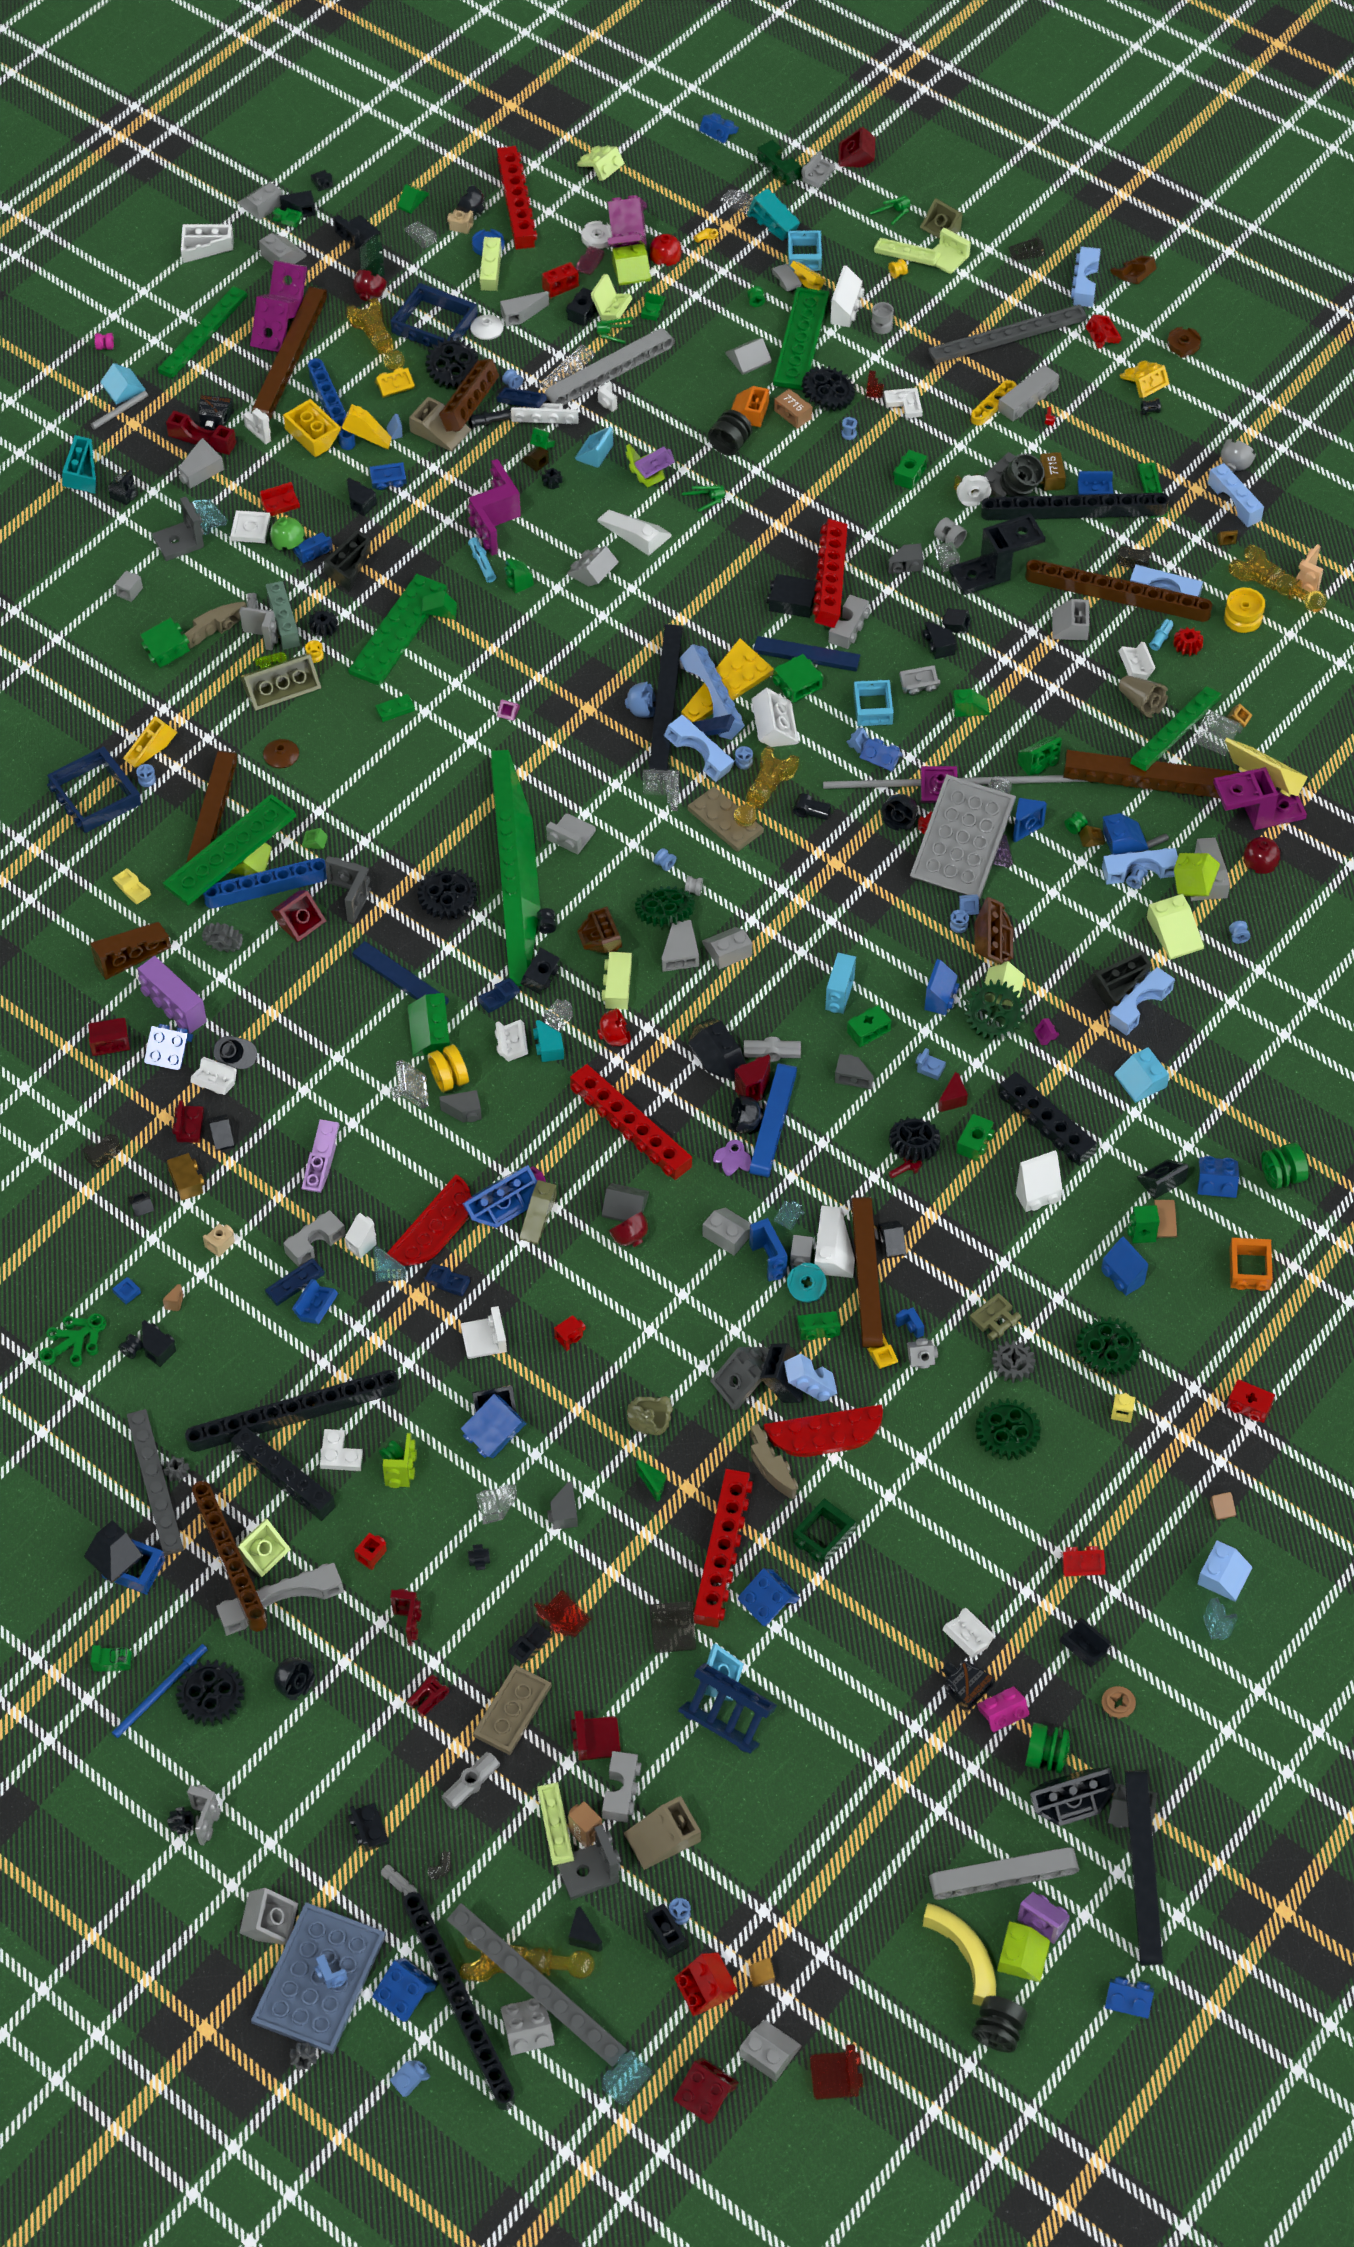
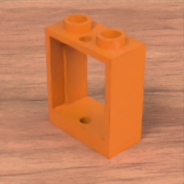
[1229,1238,1273,1291]

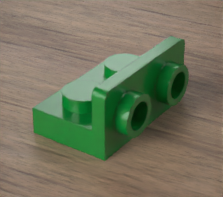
[797,1311,840,1341]

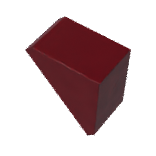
[938,1072,968,1112]

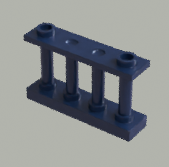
[678,1663,777,1753]

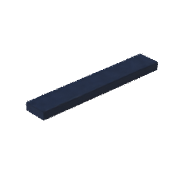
[753,636,860,672]
[352,941,449,1005]

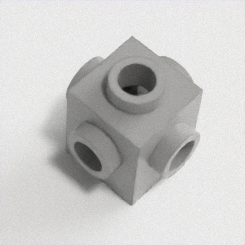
[907,1338,938,1368]

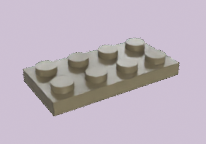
[688,786,764,852]
[473,1665,552,1755]

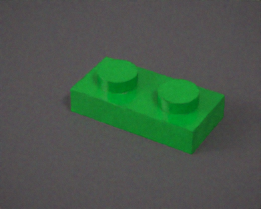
[375,694,415,722]

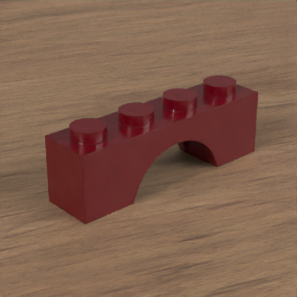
[166,411,236,455]

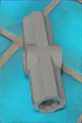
[744,1037,801,1062]
[442,1752,500,1810]

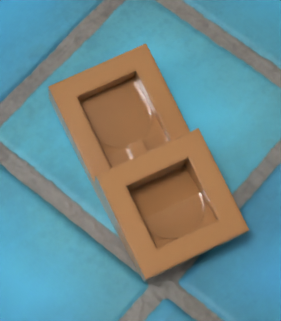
[1154,1200,1177,1238]

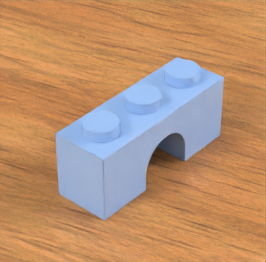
[784,1354,837,1402]

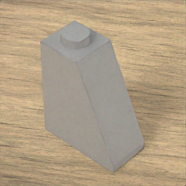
[179,439,224,489]
[662,920,699,972]

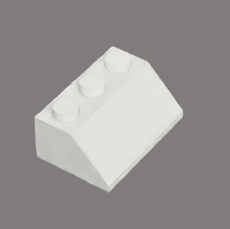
[831,266,864,327]
[752,688,799,747]

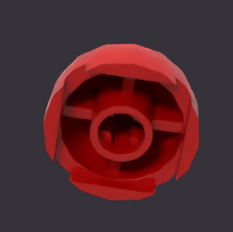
[650,234,682,266]
[597,1008,631,1047]

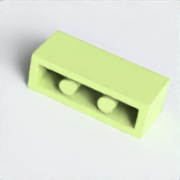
[480,237,502,291]
[602,952,632,1010]

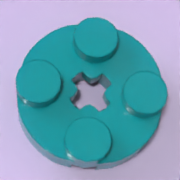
[787,1263,827,1303]

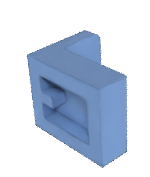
[916,1048,946,1080]

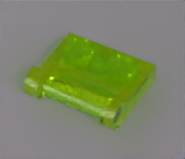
[254,652,287,669]

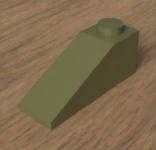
[519,1180,557,1245]

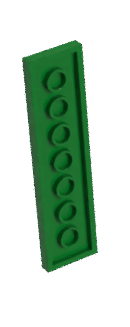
[773,287,829,390]
[348,574,447,686]
[163,794,297,906]

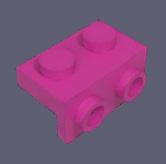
[977,1686,1029,1732]

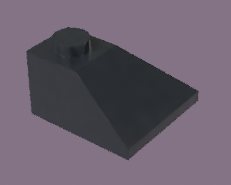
[84,1520,143,1584]

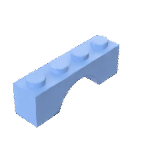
[1071,247,1100,307]
[1208,463,1264,527]
[1130,565,1203,597]
[664,715,734,782]
[1102,848,1178,885]
[1109,967,1175,1036]

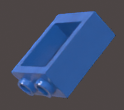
[101,1539,165,1595]

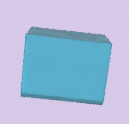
[101,363,146,404]
[575,426,613,468]
[704,1644,744,1701]

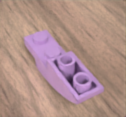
[302,1119,339,1193]

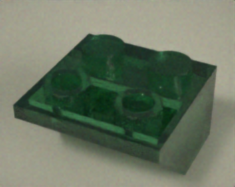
[359,235,385,277]

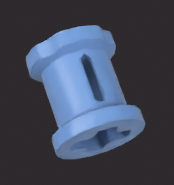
[842,417,857,440]
[1126,864,1148,889]

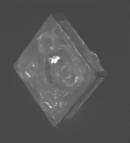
[390,1059,429,1109]

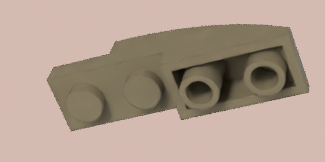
[184,602,247,649]
[751,1424,798,1499]

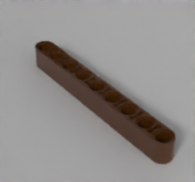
[186,750,237,863]
[851,1197,883,1348]
[192,1481,267,1632]

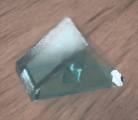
[374,1246,407,1282]

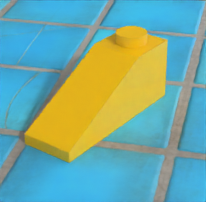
[341,404,392,449]
[123,716,177,768]

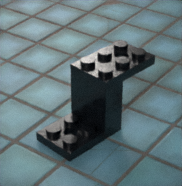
[949,513,1046,595]

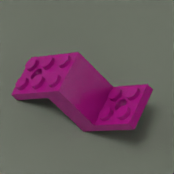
[608,195,647,248]
[250,260,307,352]
[467,459,521,556]
[1213,767,1307,830]

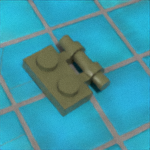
[969,1293,1021,1341]

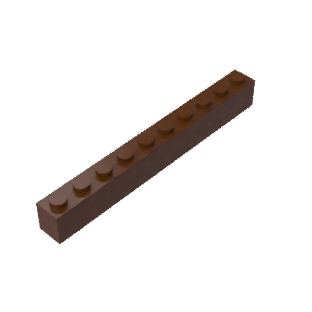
[1063,750,1242,798]

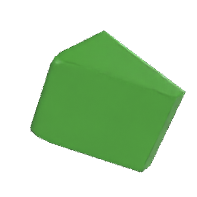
[302,828,327,850]

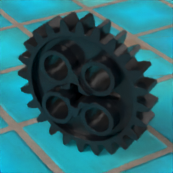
[425,337,478,390]
[801,365,856,412]
[417,867,477,920]
[176,1660,245,1726]

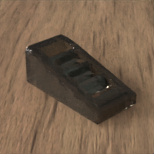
[1008,237,1045,261]

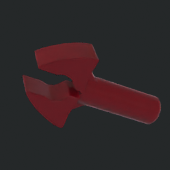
[888,1158,922,1179]

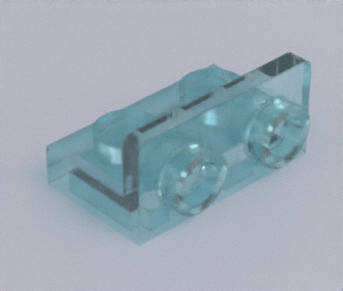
[193,499,227,535]
[1203,1597,1238,1640]
[602,2050,652,2106]

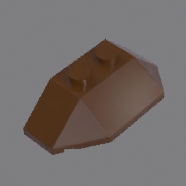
[974,897,1013,965]
[577,906,622,953]

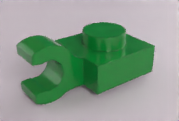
[272,208,302,228]

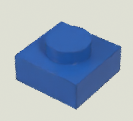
[112,1277,141,1304]

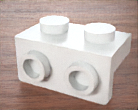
[1119,642,1155,680]
[495,1020,528,1062]
[190,1057,237,1095]
[942,1608,994,1658]

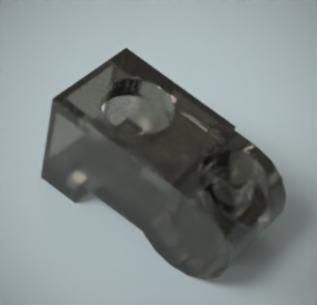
[1117,546,1151,569]
[83,1134,121,1170]

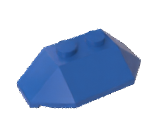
[462,1165,537,1228]

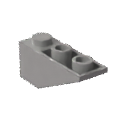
[500,291,549,327]

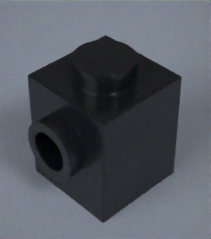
[942,608,972,634]

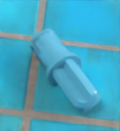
[1149,619,1173,651]

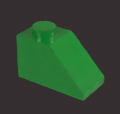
[952,689,990,717]

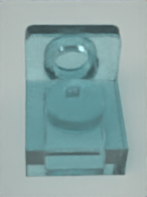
[773,1200,805,1231]

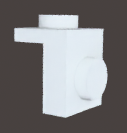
[598,382,617,412]

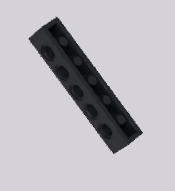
[998,1072,1097,1166]
[231,1426,336,1521]

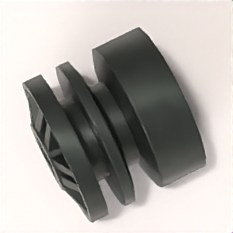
[708,410,752,456]
[1000,453,1044,497]
[972,1996,1028,2052]

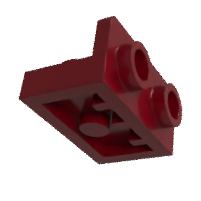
[172,1100,204,1143]

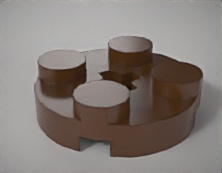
[1167,327,1201,358]

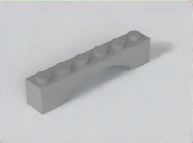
[216,1563,344,1636]

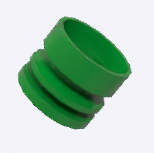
[1261,1142,1309,1190]
[1025,1722,1070,1774]

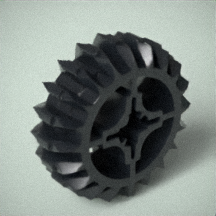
[888,1116,941,1163]

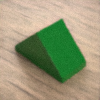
[397,184,429,214]
[421,591,457,620]

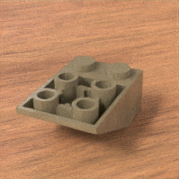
[409,397,471,452]
[624,1796,701,1870]

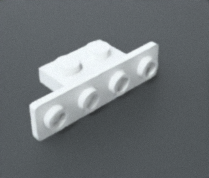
[511,403,579,424]

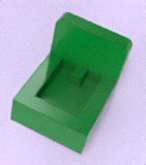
[530,428,555,450]

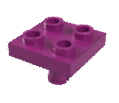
[921,766,957,803]

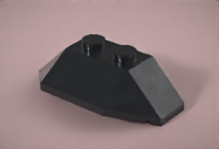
[688,1018,746,1082]
[1029,1767,1116,1826]

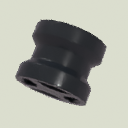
[118,1334,143,1359]

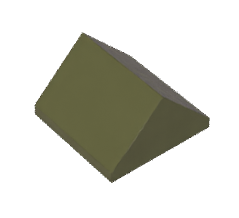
[920,198,962,239]

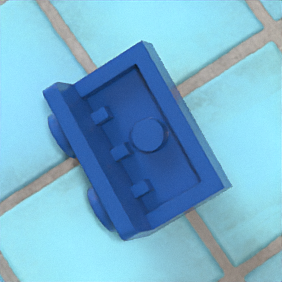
[699,113,739,143]
[369,462,406,490]
[1077,471,1113,495]
[859,737,903,772]
[292,1279,338,1324]
[1105,1976,1154,2018]

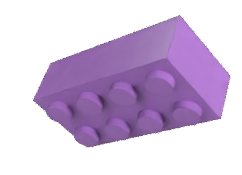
[137,956,207,1034]

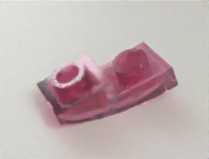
[575,246,605,275]

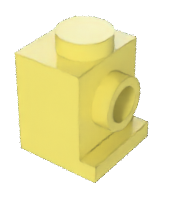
[1111,1393,1136,1423]

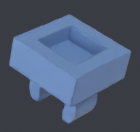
[847,728,870,753]
[959,894,979,915]

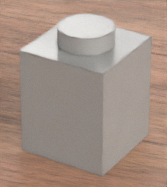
[115,571,143,602]
[790,1235,813,1267]

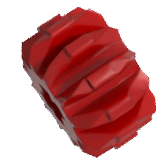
[1173,627,1204,657]

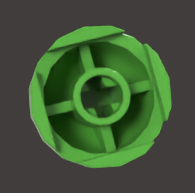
[270,517,306,550]

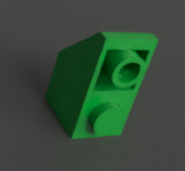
[505,558,534,594]

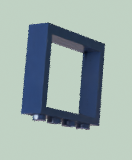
[391,283,478,354]
[47,746,142,833]

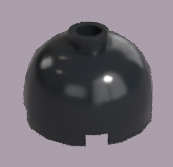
[455,184,485,217]
[881,794,918,831]
[730,1095,764,1134]
[274,1657,315,1701]

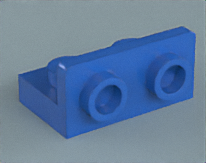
[293,532,333,564]

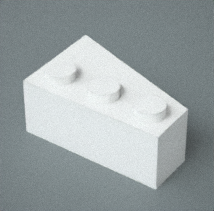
[181,224,234,263]

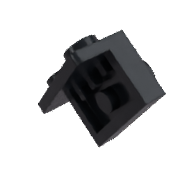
[1059,1618,1112,1668]

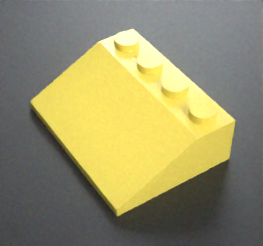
[1225,737,1308,797]

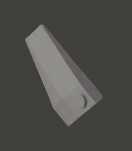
[1190,837,1230,901]

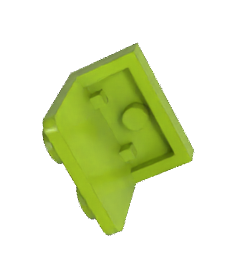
[626,444,665,488]
[383,1433,417,1488]

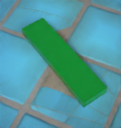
[1137,462,1168,518]

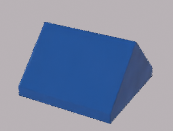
[1013,798,1047,842]

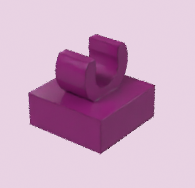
[1033,1018,1059,1045]

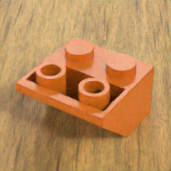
[731,386,769,427]

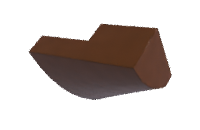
[1110,256,1157,284]

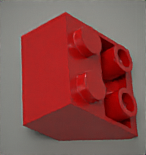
[674,1953,738,2016]

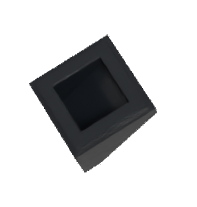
[128,1191,154,1217]

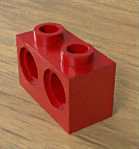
[542,262,579,298]

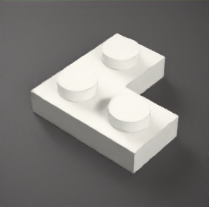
[884,388,922,418]
[243,408,271,444]
[320,1429,363,1471]

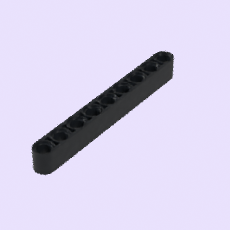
[1125,1770,1163,1966]

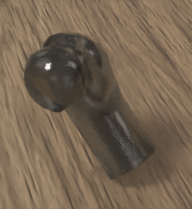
[427,1851,452,1880]

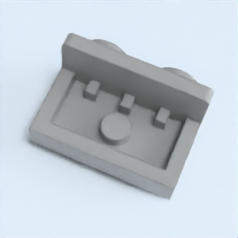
[801,151,835,188]
[899,665,940,695]

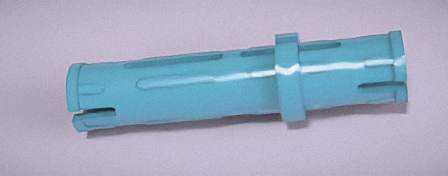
[468,537,496,582]

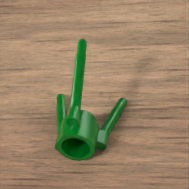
[869,195,911,225]
[597,317,633,344]
[682,485,725,512]

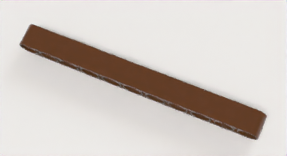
[252,286,327,420]
[1025,560,1212,622]

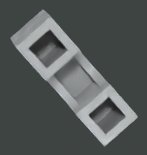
[829,595,871,649]
[283,1210,346,1267]
[602,1751,641,1823]

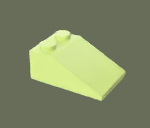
[1147,894,1204,960]

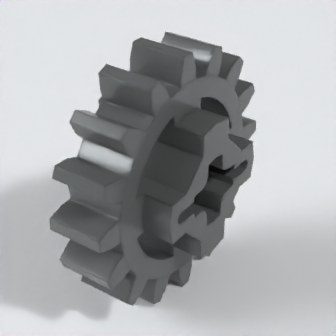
[202,922,243,953]
[991,1340,1035,1383]

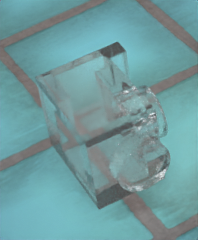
[935,542,960,572]
[544,999,573,1031]

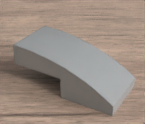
[772,263,802,291]

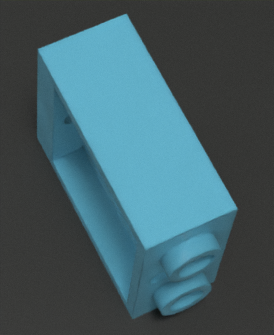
[788,231,822,271]
[853,680,893,726]
[825,953,856,1014]

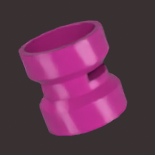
[95,333,114,350]

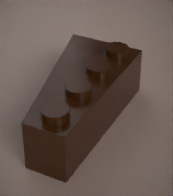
[90,921,171,980]

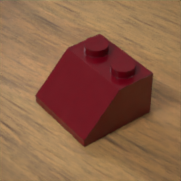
[838,126,876,167]
[271,890,326,942]

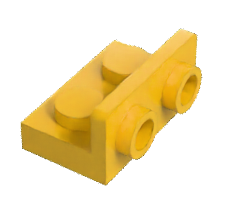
[790,261,826,290]
[375,368,415,398]

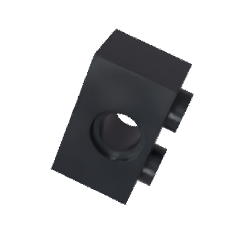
[566,287,597,327]
[520,948,560,995]
[645,1903,686,1959]

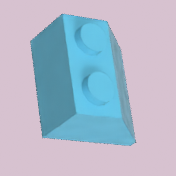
[1114,1047,1169,1103]

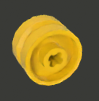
[1224,588,1265,633]
[428,1044,469,1093]

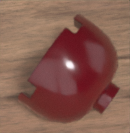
[353,270,387,301]
[1243,837,1280,874]
[609,1212,648,1247]

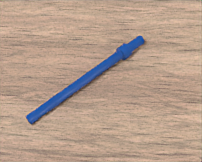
[111,1644,208,1738]

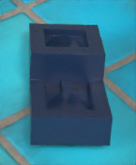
[478,978,520,1013]
[425,1264,471,1297]

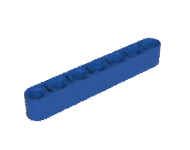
[308,358,356,450]
[203,858,327,909]
[749,1063,797,1177]

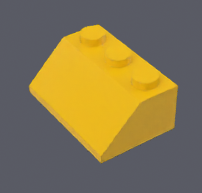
[283,399,341,458]

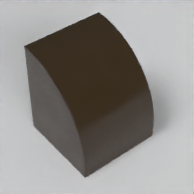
[522,447,549,472]

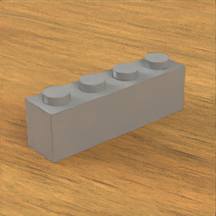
[998,365,1059,421]

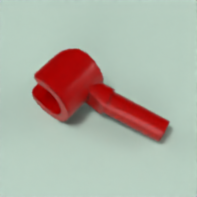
[1045,406,1056,426]

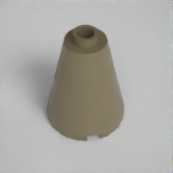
[1119,675,1168,717]

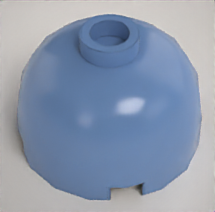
[625,682,656,718]

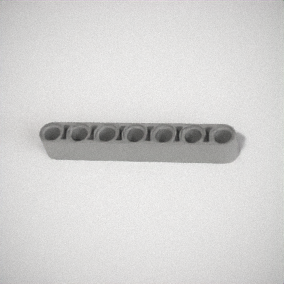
[929,1848,1079,1900]

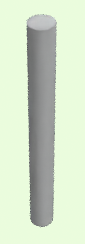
[91,391,148,430]

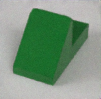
[641,292,666,321]

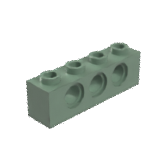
[266,581,300,650]

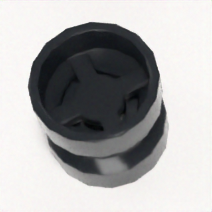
[537,908,556,934]

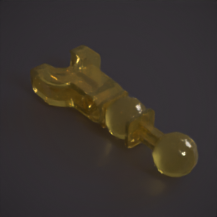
[346,298,405,371]
[1228,544,1327,612]
[734,746,799,827]
[459,1937,595,1982]

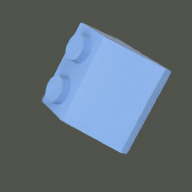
[1198,1541,1252,1602]

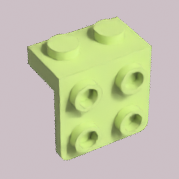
[577,146,625,181]
[933,228,971,274]
[591,274,632,320]

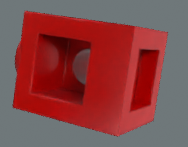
[554,1315,586,1351]
[354,1532,387,1570]

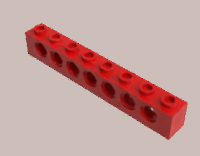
[497,146,537,250]
[813,518,848,628]
[570,1064,692,1180]
[694,1469,753,1628]

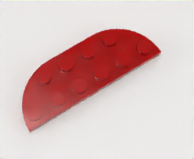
[385,1174,471,1266]
[763,1404,883,1457]

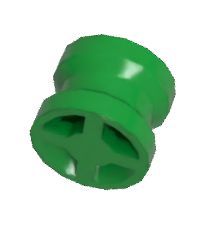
[747,286,765,307]
[1064,811,1088,834]
[379,1440,405,1460]

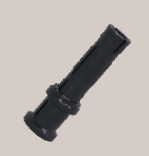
[469,407,519,429]

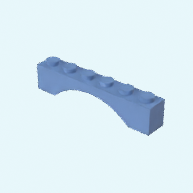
[679,644,745,740]

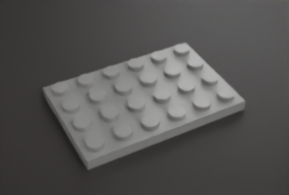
[910,774,1016,900]

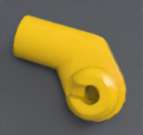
[694,228,718,243]

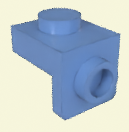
[314,1955,348,1989]
[390,2060,430,2097]

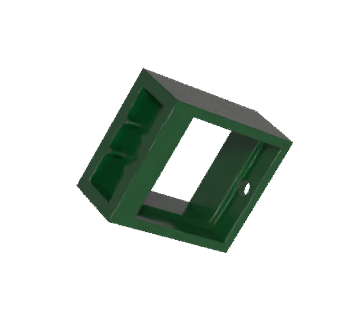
[793,1498,856,1565]

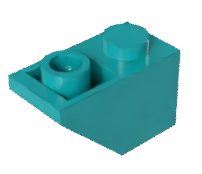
[533,1020,564,1062]

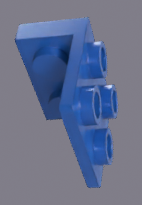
[738,1568,800,1626]
[372,1958,438,2022]

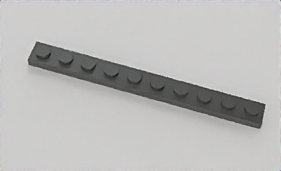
[928,305,1087,364]
[447,1903,627,2067]

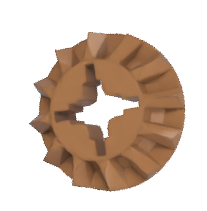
[1101,1686,1136,1719]

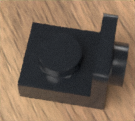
[311,170,333,191]

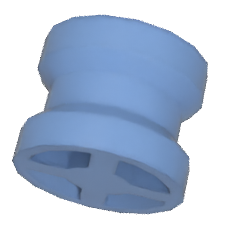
[502,369,523,389]
[735,746,753,769]
[136,764,156,787]
[653,848,676,871]
[950,910,969,933]
[1229,921,1251,944]
[669,1898,690,1925]

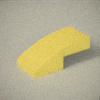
[112,869,151,905]

